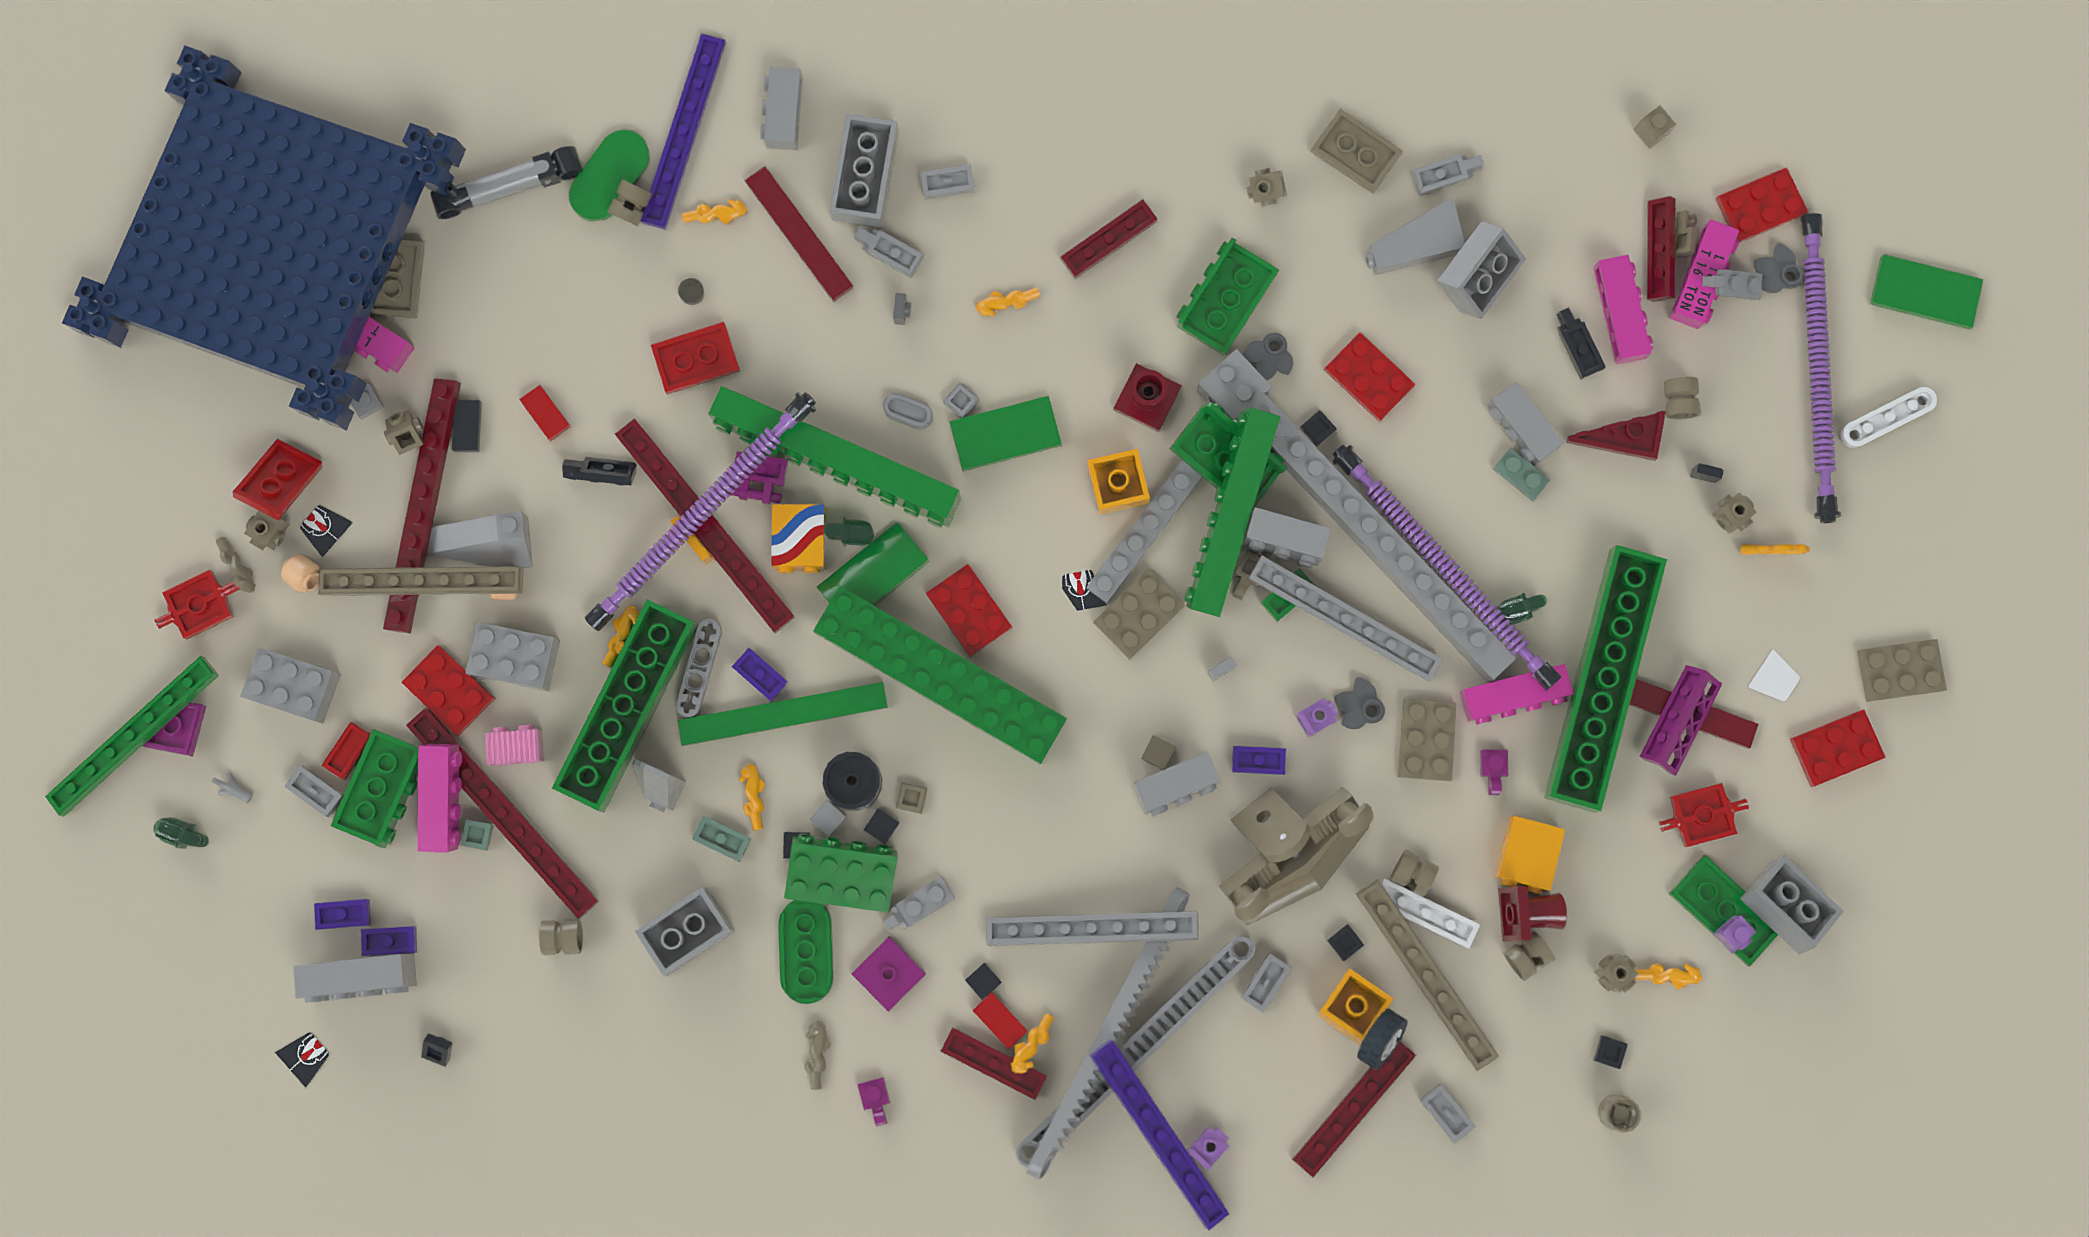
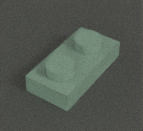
[1493,448,1550,501]
[692,815,752,862]

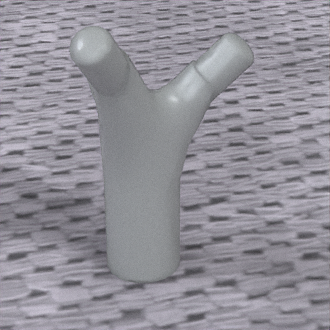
[212,772,253,804]

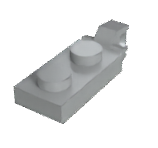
[1411,154,1484,196]
[854,227,924,278]
[1702,269,1762,300]
[883,876,955,930]

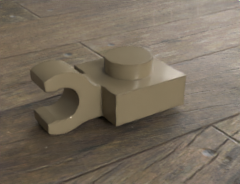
[1675,210,1698,257]
[1232,551,1260,600]

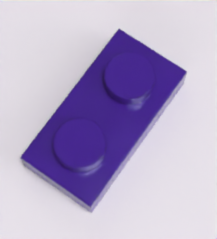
[732,648,789,702]
[1232,746,1286,775]
[314,899,371,930]
[361,926,417,956]

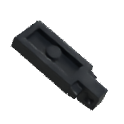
[1556,307,1606,380]
[562,457,637,486]

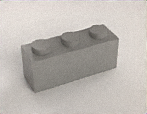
[760,67,803,150]
[1488,382,1564,466]

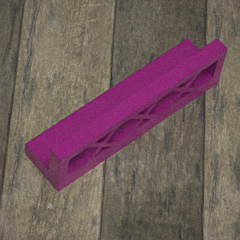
[1639,665,1722,776]

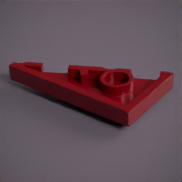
[1566,411,1666,461]

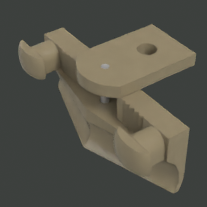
[1219,787,1374,926]

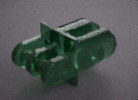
[824,517,874,547]
[1496,593,1547,625]
[153,817,209,849]

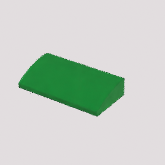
[817,522,929,606]

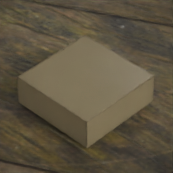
[1141,735,1176,770]
[896,783,928,814]

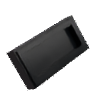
[452,400,482,452]

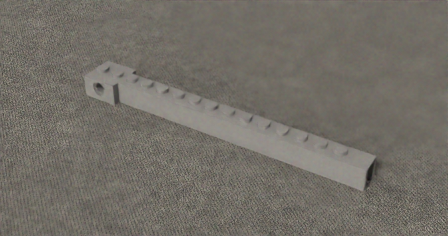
[1197,349,1516,683]

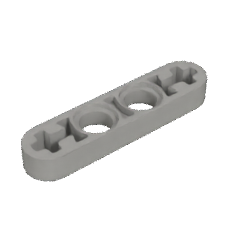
[676,619,722,718]

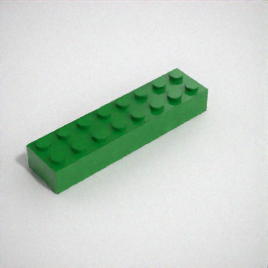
[552,599,698,813]

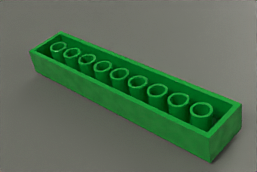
[708,386,961,528]
[1544,545,1667,813]
[813,586,1067,765]

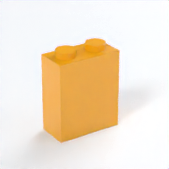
[1494,816,1565,895]

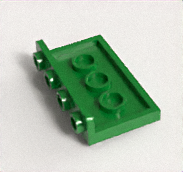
[1176,237,1279,356]
[1169,402,1287,511]
[330,729,418,848]
[784,834,898,913]

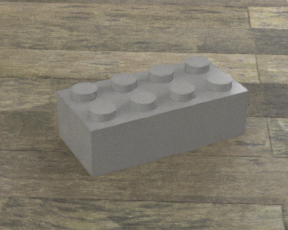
[830,114,899,228]
[293,954,417,1003]

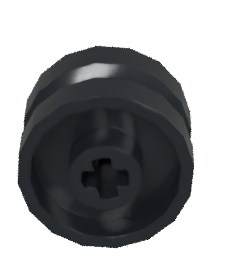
[822,752,883,811]

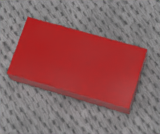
[519,385,571,442]
[321,722,371,780]
[972,992,1028,1049]

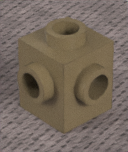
[1246,168,1287,206]
[384,410,424,455]
[1712,493,1757,534]
[244,511,290,550]
[1595,954,1639,993]

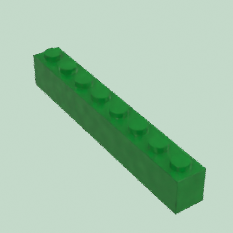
[1184,407,1281,618]

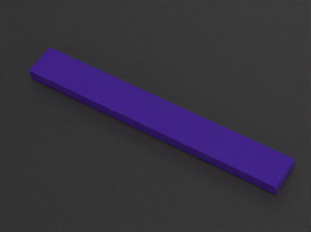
[641,33,726,230]
[1089,1039,1229,1230]

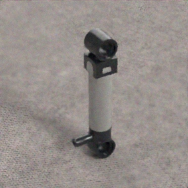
[430,146,583,220]

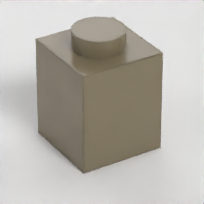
[1634,105,1676,149]

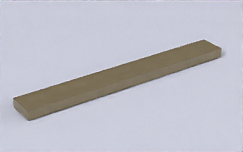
[318,566,524,596]
[1356,879,1499,1071]

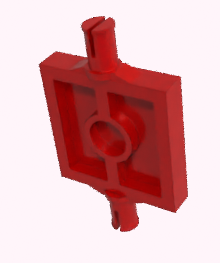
[154,569,241,640]
[1659,783,1749,848]

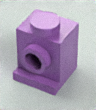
[1295,698,1338,738]
[1713,916,1756,954]
[1187,1126,1229,1170]

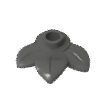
[1753,243,1803,293]
[1243,333,1293,381]
[1334,677,1385,729]

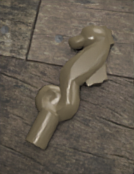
[216,537,256,593]
[805,1021,832,1090]

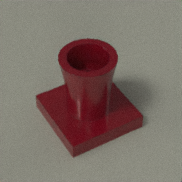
[1113,363,1182,432]
[1498,886,1567,941]

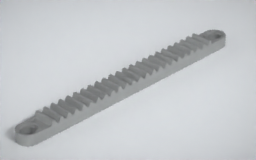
[1027,887,1190,1180]
[1016,936,1255,1167]

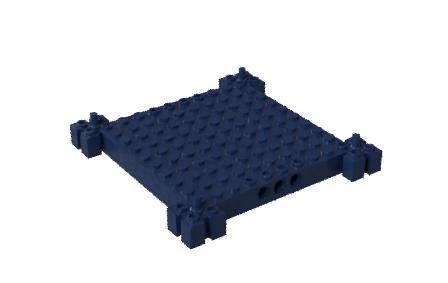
[62,45,466,431]

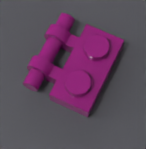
[730,451,789,505]

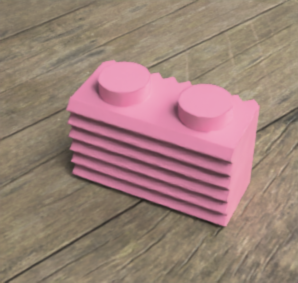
[485,725,544,766]

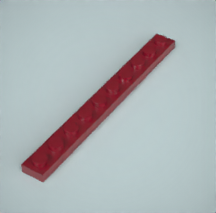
[383,378,461,634]
[615,418,795,634]
[406,708,600,919]

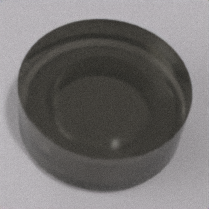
[678,278,705,305]

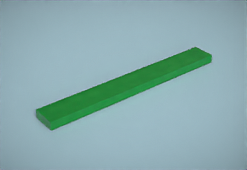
[45,655,219,817]
[677,682,888,746]

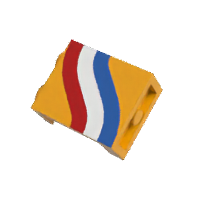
[771,504,826,574]

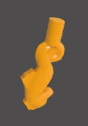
[682,198,748,225]
[975,287,1040,317]
[1741,544,1810,555]
[602,605,640,668]
[739,764,766,831]
[1634,963,1703,990]
[1011,1013,1054,1074]

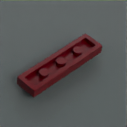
[1647,196,1676,302]
[1060,199,1158,279]
[940,1027,1047,1100]

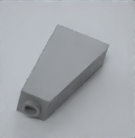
[1365,199,1466,275]

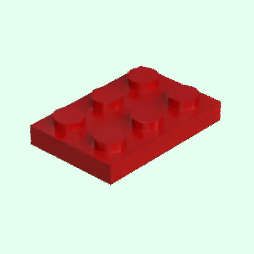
[1715,167,1809,243]
[651,322,740,395]
[1324,332,1416,422]
[233,439,322,521]
[926,564,1013,657]
[401,645,495,737]
[1790,709,1886,787]

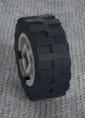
[1357,1008,1408,1070]

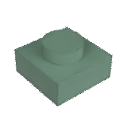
[460,819,494,851]

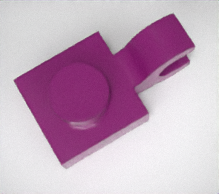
[1480,749,1508,795]
[857,1077,890,1127]

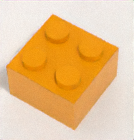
[1087,448,1150,515]
[1317,968,1394,1046]

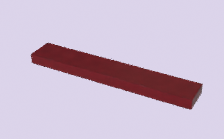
[744,166,854,302]
[1629,679,1759,749]
[1292,1042,1416,1178]

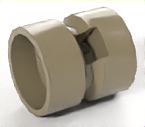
[607,179,652,226]
[1664,377,1701,419]
[1390,850,1439,897]
[539,919,583,955]
[1504,931,1555,981]
[1598,1095,1641,1132]

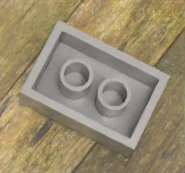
[1437,221,1526,319]
[1242,507,1331,568]
[466,622,560,692]
[240,647,341,724]
[1133,751,1221,817]
[1740,855,1844,955]
[635,887,735,976]

